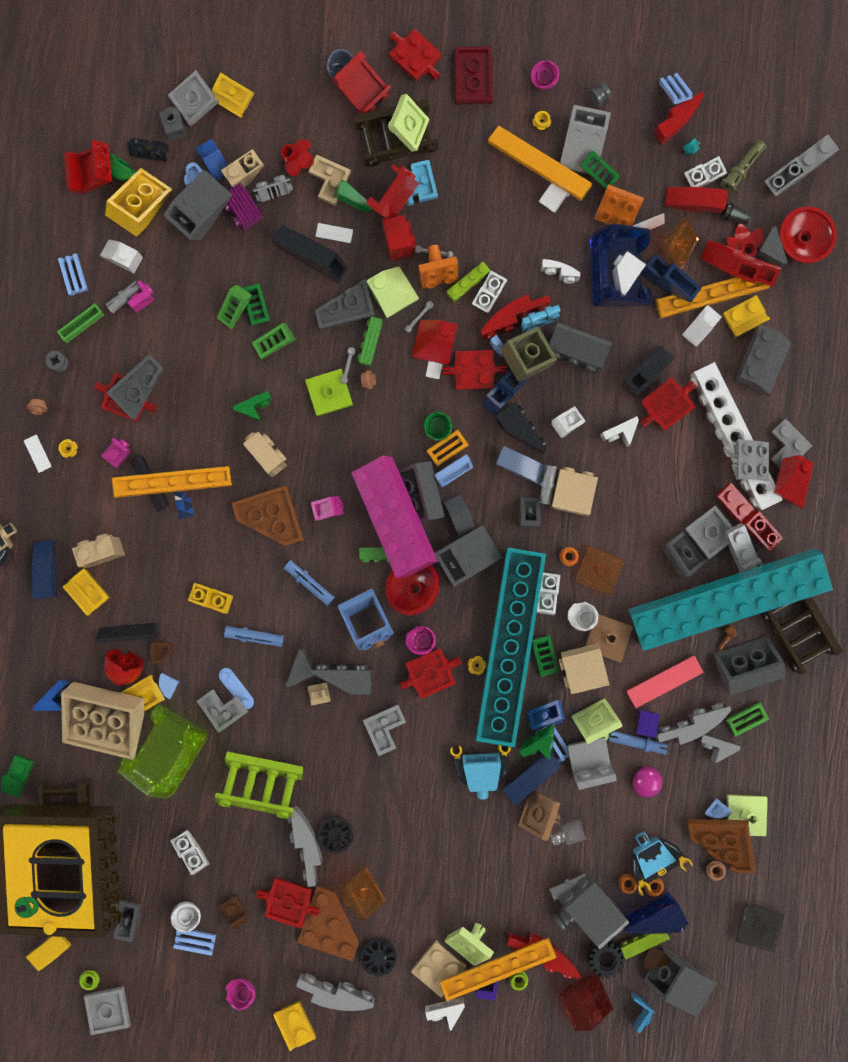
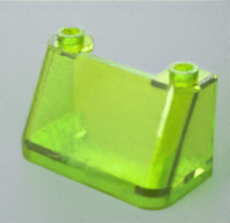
[117,704,208,799]

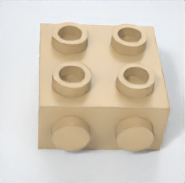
[243,432,287,477]
[550,467,598,516]
[72,534,125,568]
[559,643,610,694]

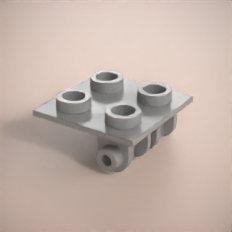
[253,174,293,202]
[734,439,769,481]

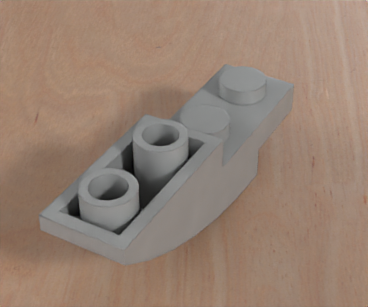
[764,135,839,197]
[725,523,763,572]
[655,703,731,745]
[288,805,323,887]
[296,973,375,1011]

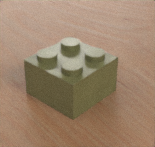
[500,326,557,383]

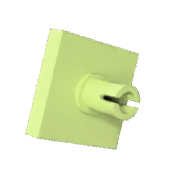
[388,94,429,152]
[571,698,622,744]
[726,794,767,836]
[444,923,494,966]

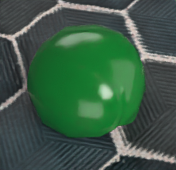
[110,153,135,181]
[424,411,453,441]

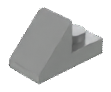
[697,734,740,763]

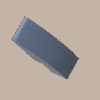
[495,446,545,486]

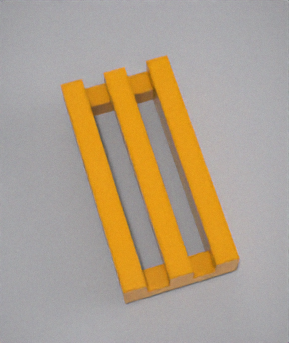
[426,430,469,467]

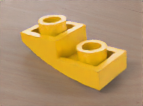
[188,583,233,614]
[26,936,71,971]

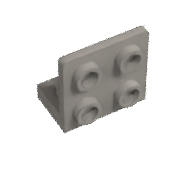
[567,736,617,790]

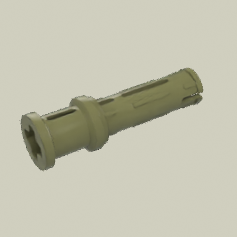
[721,140,766,193]

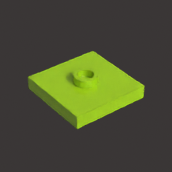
[305,369,353,417]

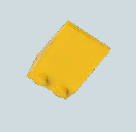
[105,168,172,237]

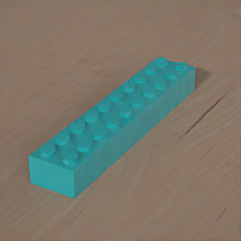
[475,548,546,747]
[628,548,833,651]

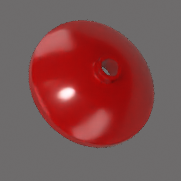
[779,206,837,264]
[385,565,439,615]

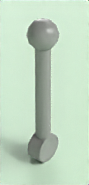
[414,245,453,258]
[405,301,433,333]
[340,348,355,384]

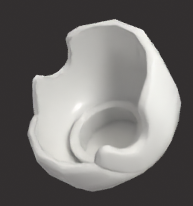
[568,602,598,631]
[171,901,201,933]

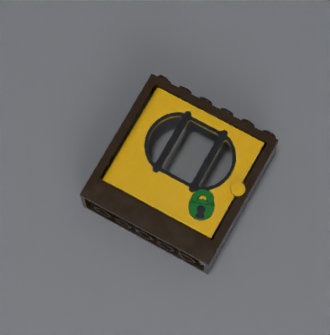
[0,804,122,939]

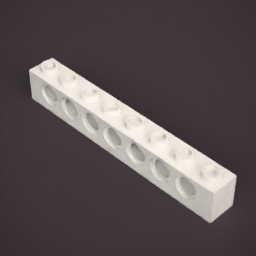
[690,362,782,511]

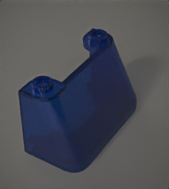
[590,223,652,307]

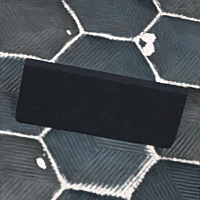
[131,454,169,511]
[96,623,158,643]

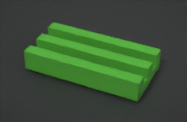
[725,702,769,737]

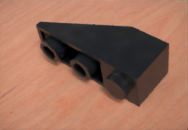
[621,345,675,398]
[495,403,547,454]

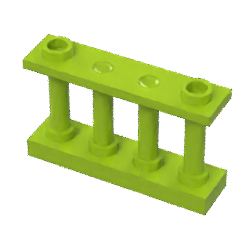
[215,752,303,819]

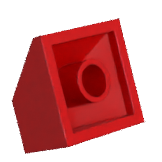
[412,320,458,366]
[774,455,813,508]

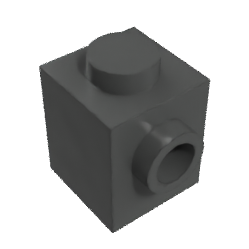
[159,107,187,141]

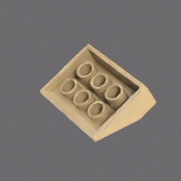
[61,682,144,760]

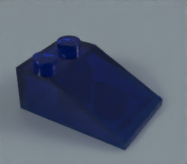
[624,893,689,934]

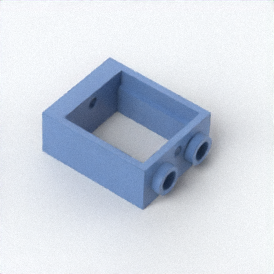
[338,589,394,651]

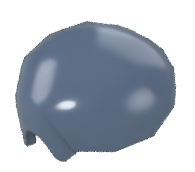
[327,49,354,78]

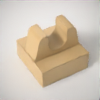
[308,682,331,706]

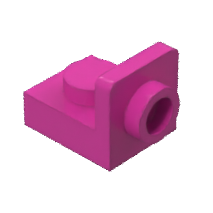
[128,280,155,313]
[101,437,132,469]
[311,496,343,521]

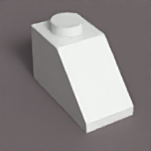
[100,239,143,274]
[612,251,646,300]

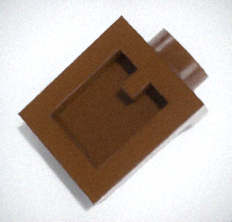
[219,894,249,930]

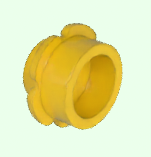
[533,111,551,130]
[59,439,78,458]
[468,656,487,675]

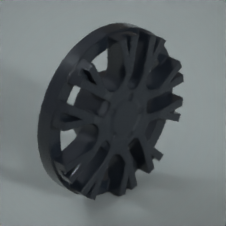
[317,816,354,854]
[360,938,397,976]

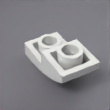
[684,156,727,187]
[539,183,570,213]
[541,259,580,284]
[472,271,508,313]
[537,573,560,615]
[171,830,210,875]

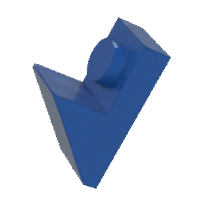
[196,139,228,181]
[32,679,71,711]
[527,700,565,730]

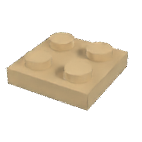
[411,940,466,998]

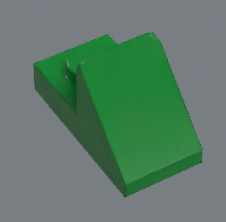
[233,391,273,422]
[519,724,554,760]
[1,754,35,798]

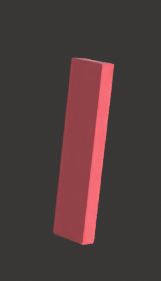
[626,655,704,708]

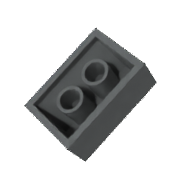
[549,323,612,372]
[734,324,791,395]
[398,462,445,524]
[713,636,785,696]

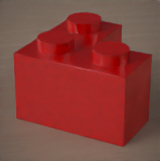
[382,215,416,261]

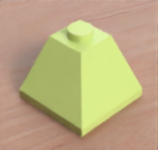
[366,267,419,318]

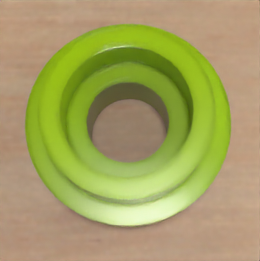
[79,970,100,990]
[509,971,528,991]

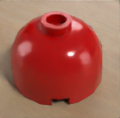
[103,649,144,686]

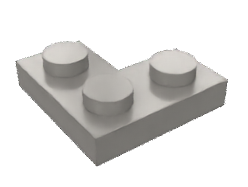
[770,419,812,469]
[197,690,248,733]
[363,704,406,756]

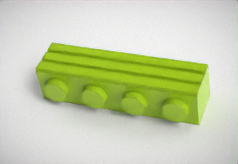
[446,262,490,303]
[619,924,670,959]

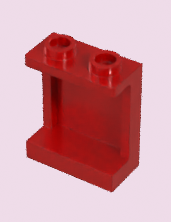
[331,51,391,114]
[64,140,112,194]
[366,164,420,218]

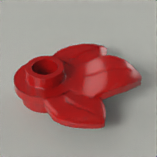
[281,139,314,177]
[726,223,764,258]

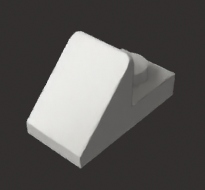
[682,305,722,347]
[551,406,586,438]
[600,417,639,447]
[425,997,465,1031]

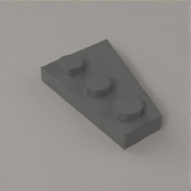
[315,279,375,330]
[107,354,164,421]

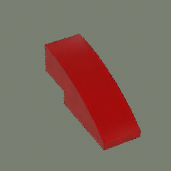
[654,91,704,145]
[664,187,728,214]

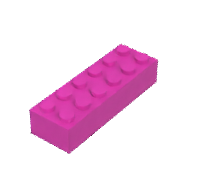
[352,455,438,578]

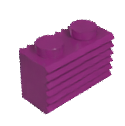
[225,183,264,230]

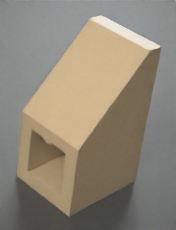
[221,149,264,188]

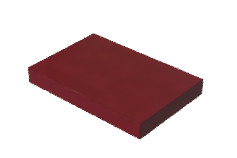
[454,46,493,104]

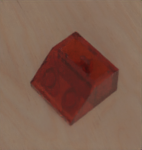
[559,974,613,1031]

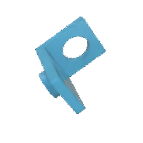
[630,992,655,1033]

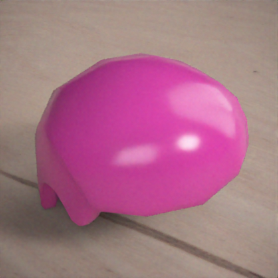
[531,60,559,90]
[406,626,436,655]
[632,766,662,798]
[225,978,255,1010]

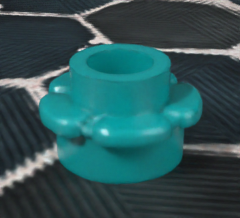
[682,138,700,156]

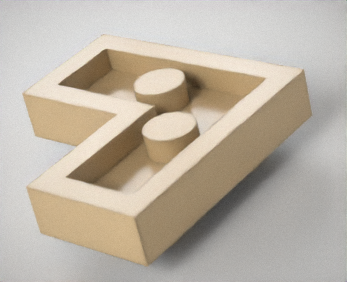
[309,155,351,206]

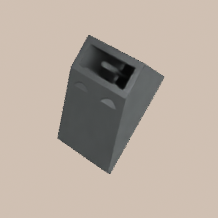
[164,170,232,240]
[434,525,502,587]
[311,664,372,695]

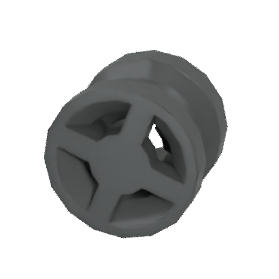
[589,82,612,107]
[45,351,69,372]
[552,906,576,931]

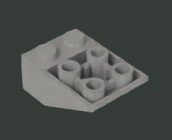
[560,105,611,174]

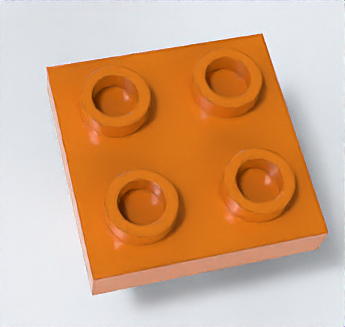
[594,184,644,232]
[419,245,458,288]

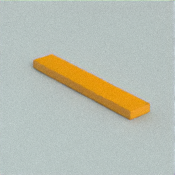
[488,126,592,201]
[655,277,770,319]
[112,466,232,498]
[439,937,556,1002]

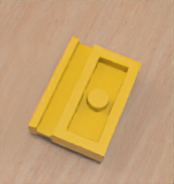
[212,72,254,118]
[722,295,770,338]
[62,568,110,616]
[121,675,165,712]
[273,1000,316,1051]

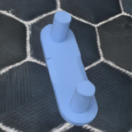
[219,668,254,709]

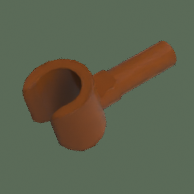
[717,624,737,650]

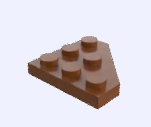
[231,485,304,546]
[688,819,756,874]
[297,885,359,962]

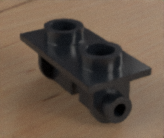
[127,137,169,162]

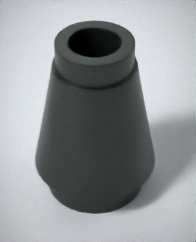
[721,203,751,224]

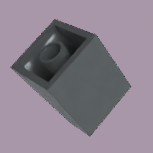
[559,873,630,949]
[643,947,717,1017]

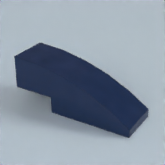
[641,253,701,302]
[481,370,531,415]
[32,540,58,599]
[503,753,562,805]

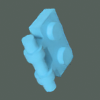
[406,160,438,206]
[520,305,560,333]

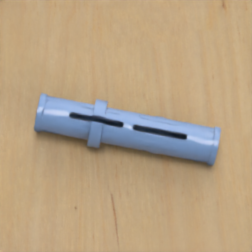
[283,560,335,606]
[224,626,284,648]
[608,731,668,755]

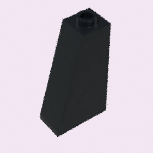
[272,224,348,283]

